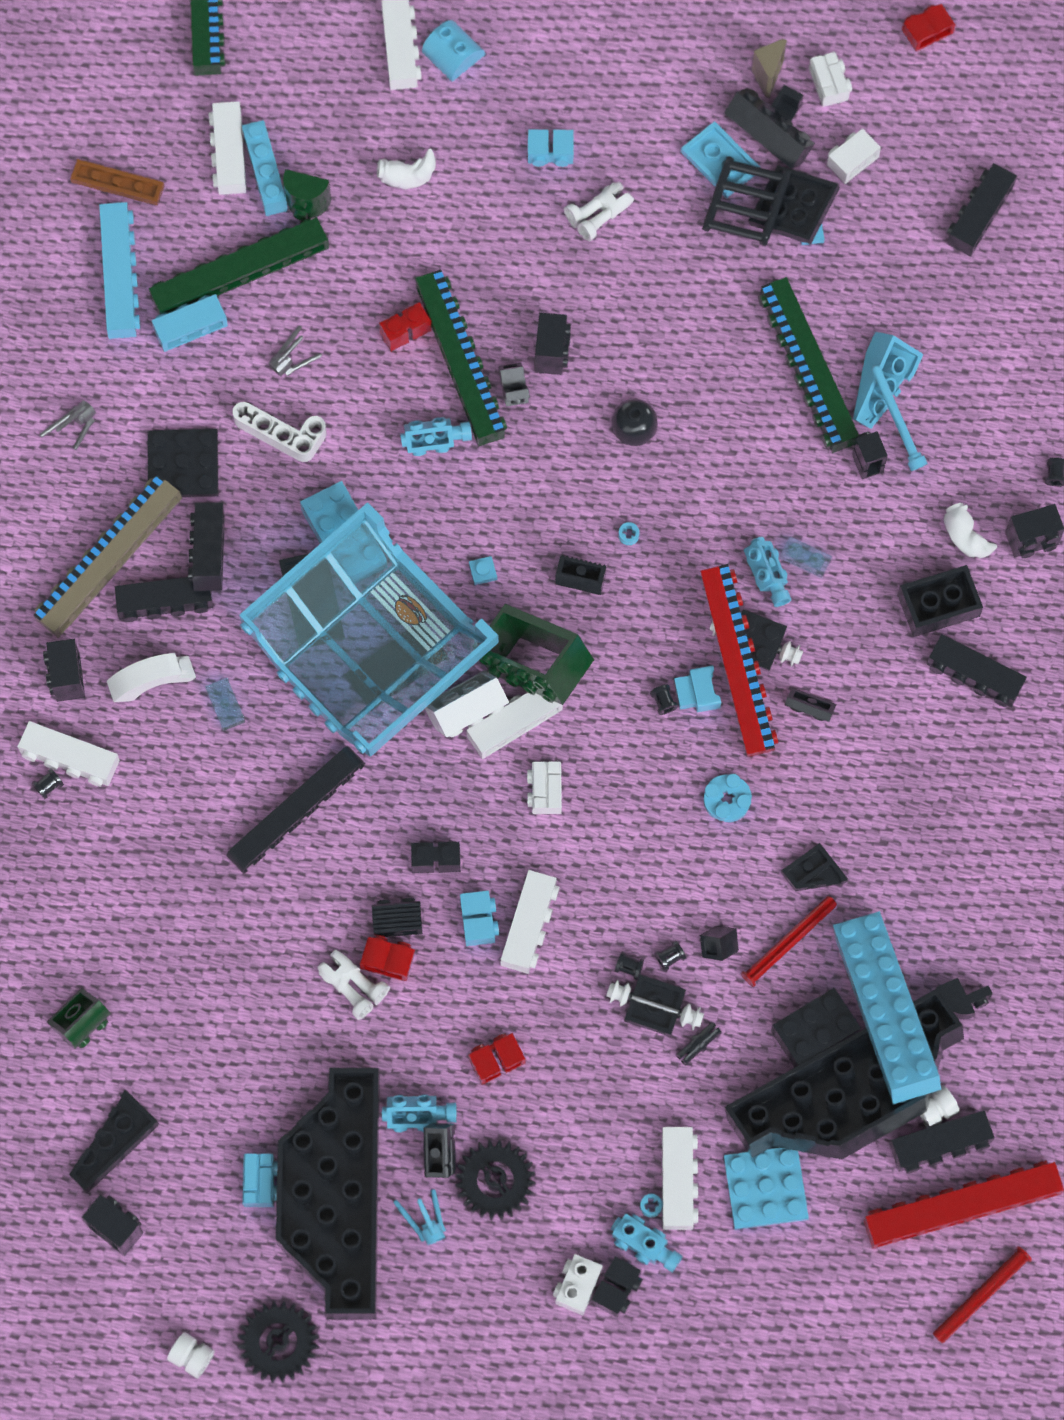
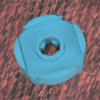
[703,774,752,822]

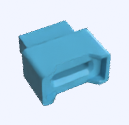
[674,665,721,713]

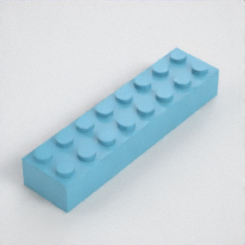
[833,911,941,1104]

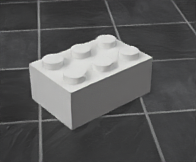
[425,670,509,737]

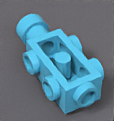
[400,417,472,456]
[743,537,792,607]
[382,1095,457,1132]
[611,1214,683,1272]

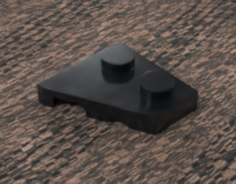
[781,843,848,892]

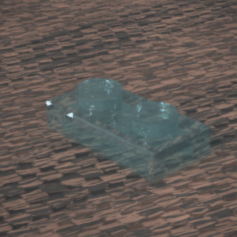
[779,537,832,578]
[205,678,245,731]

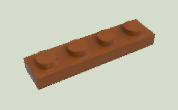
[70,159,165,206]

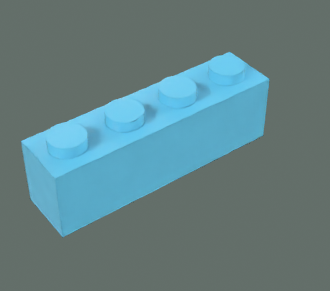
[242,120,288,216]

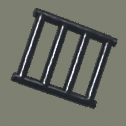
[702,156,791,246]

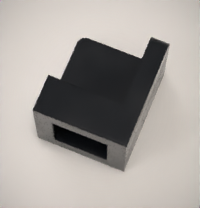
[771,85,804,121]
[700,926,739,961]

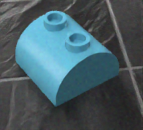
[422,20,485,82]

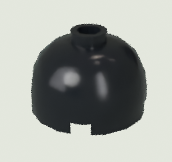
[611,399,658,446]

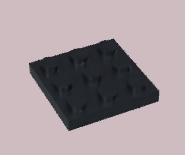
[748,165,840,245]
[148,429,219,498]

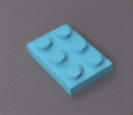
[681,121,761,199]

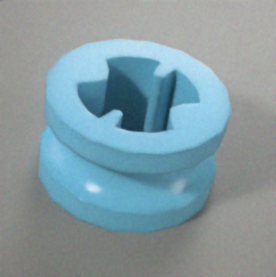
[618,522,640,545]
[640,1194,663,1217]

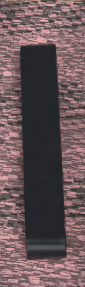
[226,746,365,874]

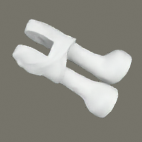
[564,182,634,241]
[317,950,390,1020]

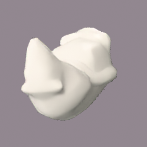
[377,149,436,189]
[944,503,997,559]

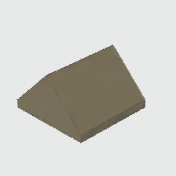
[751,39,787,98]

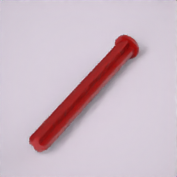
[740,896,837,987]
[933,1246,1032,1343]

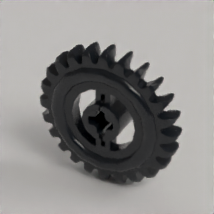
[455,1139,536,1221]
[237,1300,320,1384]

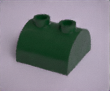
[283,169,331,221]
[47,988,111,1049]

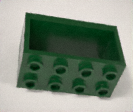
[473,604,594,705]

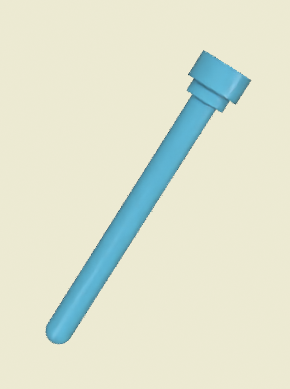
[872,365,928,471]

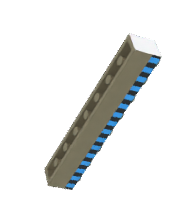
[33,475,182,638]

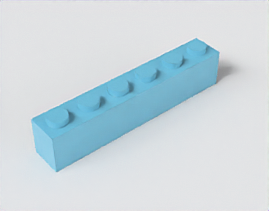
[99,202,140,339]

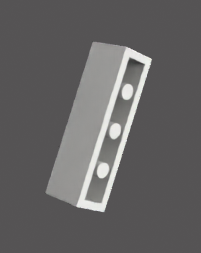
[382,0,421,90]
[209,101,247,195]
[467,693,563,759]
[18,721,120,787]
[501,870,560,974]
[662,1127,698,1230]

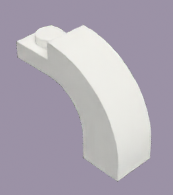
[107,653,196,702]

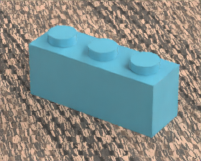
[152,294,228,352]

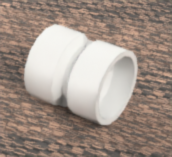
[920,1085,959,1128]
[167,1332,215,1379]

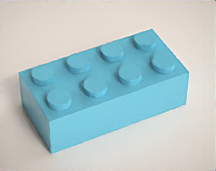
[300,481,387,588]

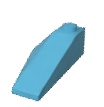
[853,332,923,429]

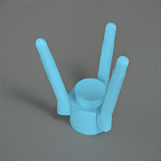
[393,1189,446,1246]

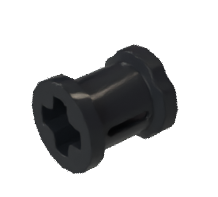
[1045,457,1064,487]
[650,684,678,715]
[32,768,64,799]
[654,940,686,971]
[614,951,645,980]

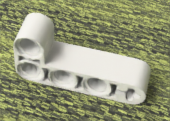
[233,402,326,462]

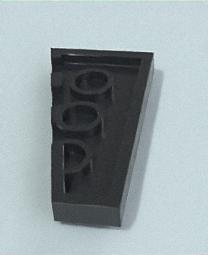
[69,1089,160,1194]

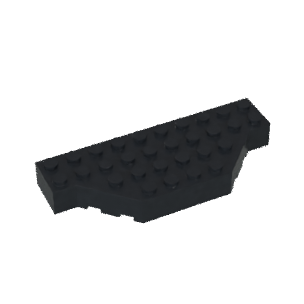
[724,988,964,1160]
[276,1068,380,1320]

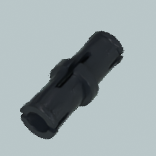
[675,1021,722,1066]

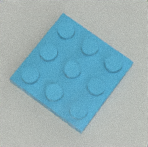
[724,1148,809,1230]

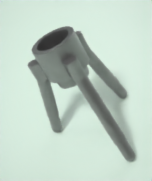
[268,326,322,377]
[40,401,96,450]

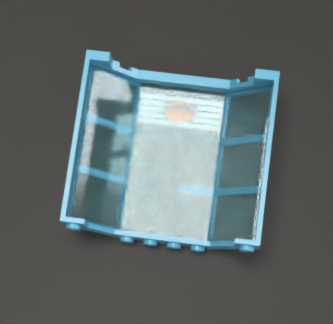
[239,502,499,757]

